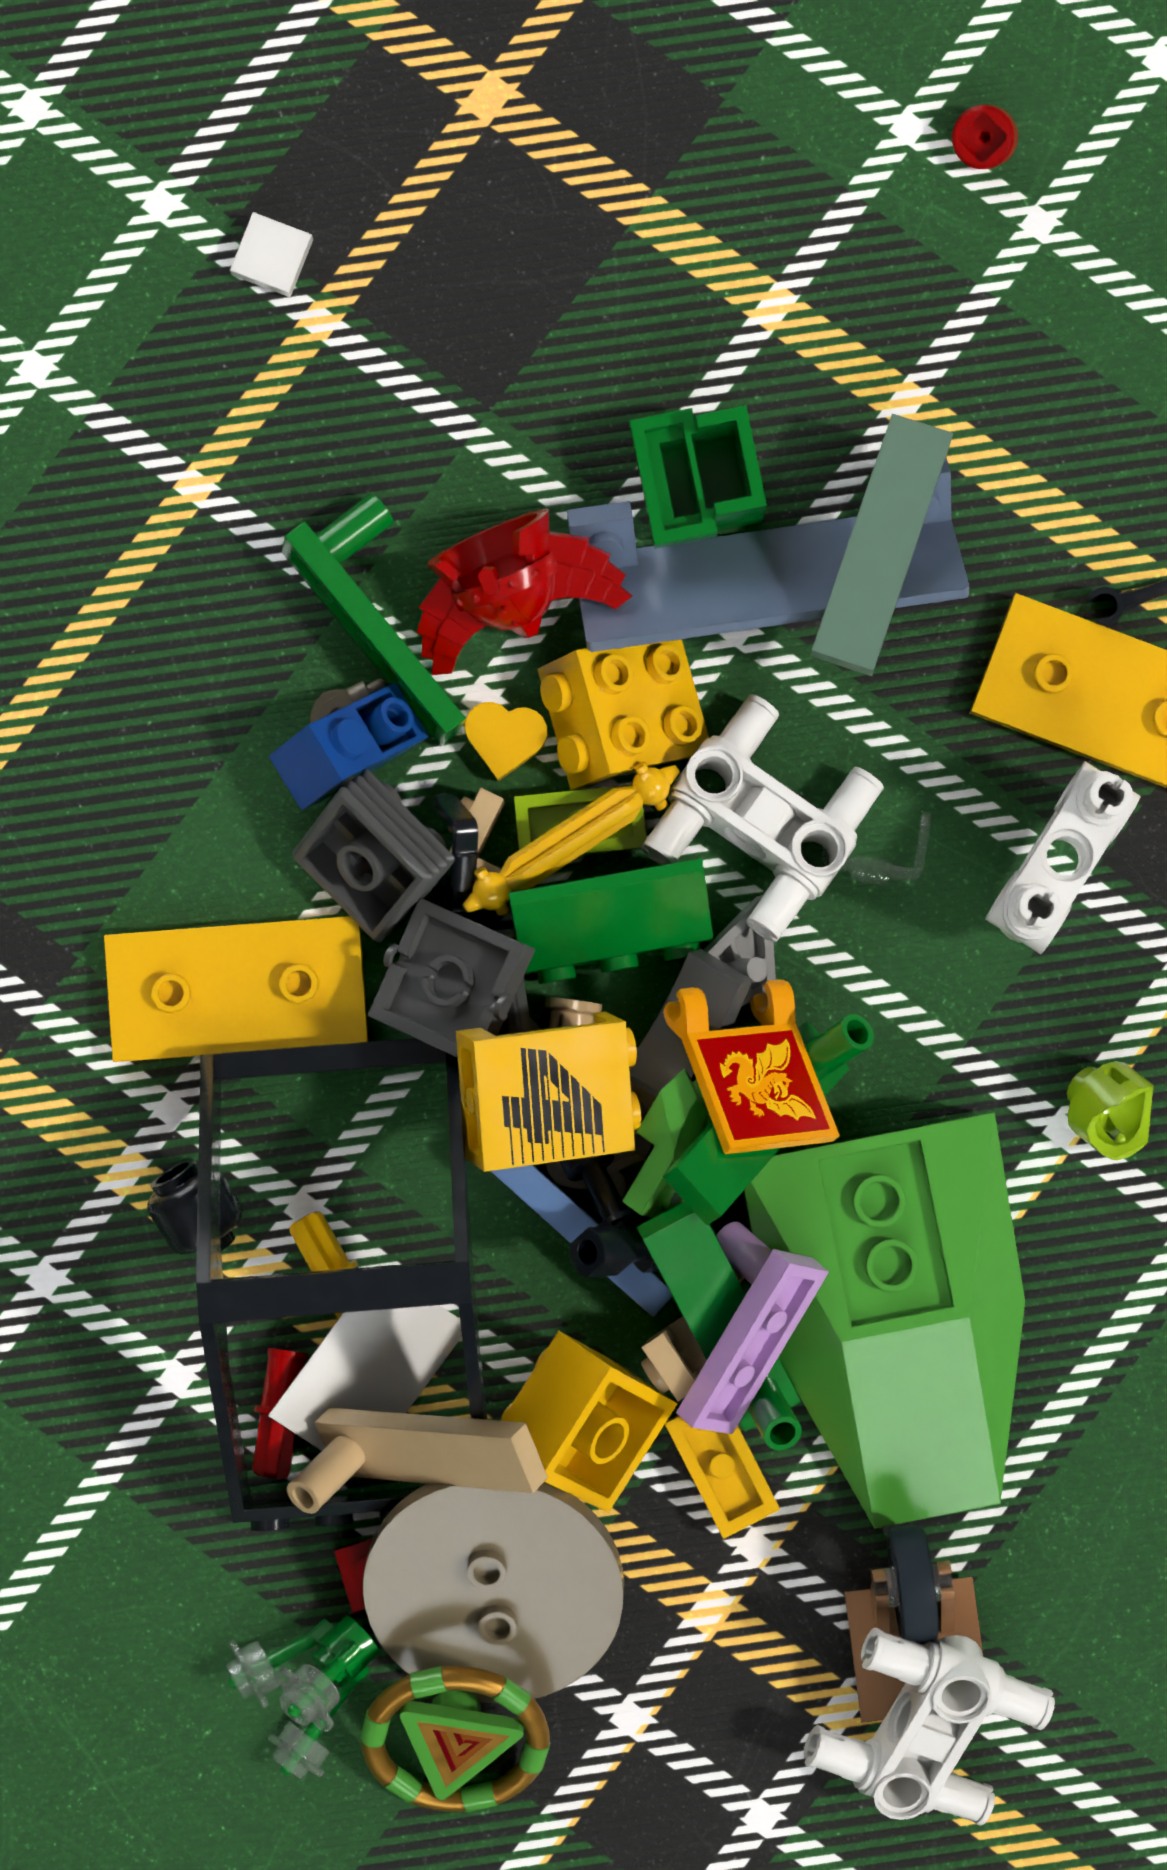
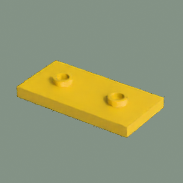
[969,593,1167,788]
[104,916,369,1062]

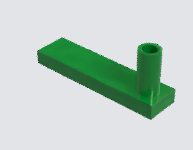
[281,493,466,747]
[662,1014,874,1225]
[636,1201,802,1451]

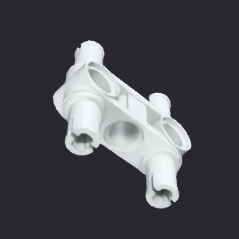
[641,694,884,942]
[985,761,1141,954]
[803,1628,1055,1826]

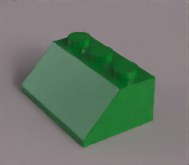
[509,858,714,985]

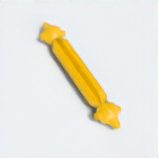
[462,762,680,916]

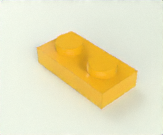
[665,1415,781,1539]

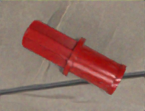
[252,1348,308,1479]

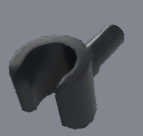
[1087,579,1167,627]

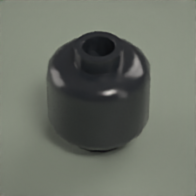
[147,1159,243,1255]

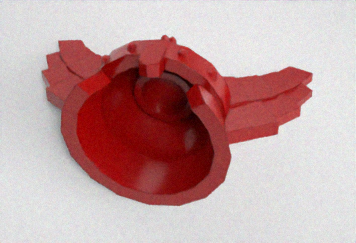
[416,509,633,675]

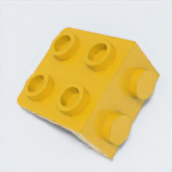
[537,640,709,790]

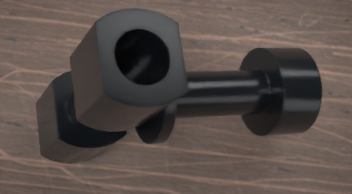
[559,1154,660,1278]

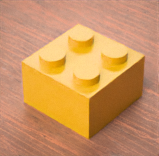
[500,1330,678,1513]

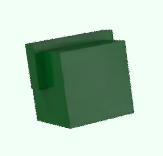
[629,405,767,549]

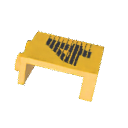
[456,1011,641,1172]

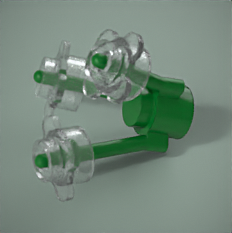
[225,1615,380,1780]

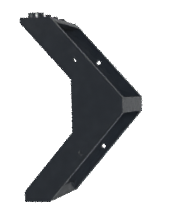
[196,1038,487,1531]

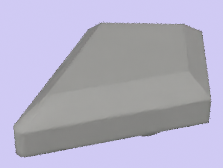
[703,895,776,1006]

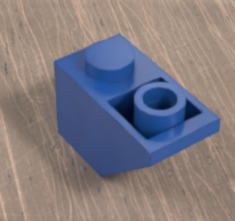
[269,682,429,811]

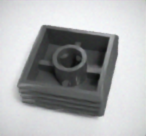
[292,769,454,943]

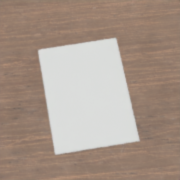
[268,1264,462,1451]

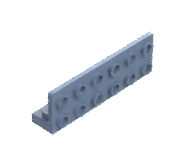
[567,457,969,652]

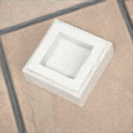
[230,212,313,297]

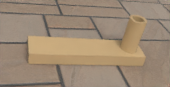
[287,1408,548,1514]

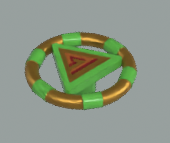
[360,1665,551,1813]

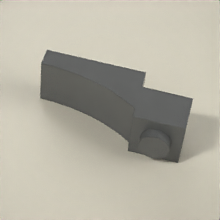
[629,949,752,1159]

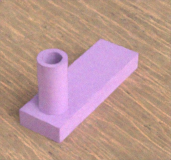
[676,1222,829,1434]

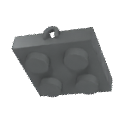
[367,898,536,1058]

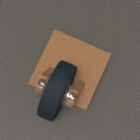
[844,1525,983,1723]

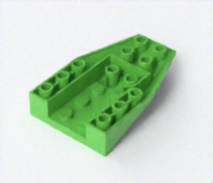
[742,1112,1025,1529]

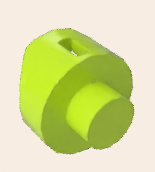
[1067,1061,1154,1161]

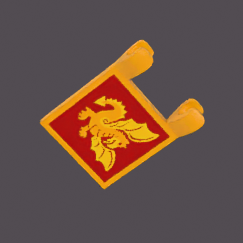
[663,979,840,1155]

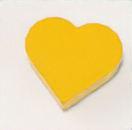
[465,702,547,782]

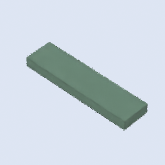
[811,413,953,676]

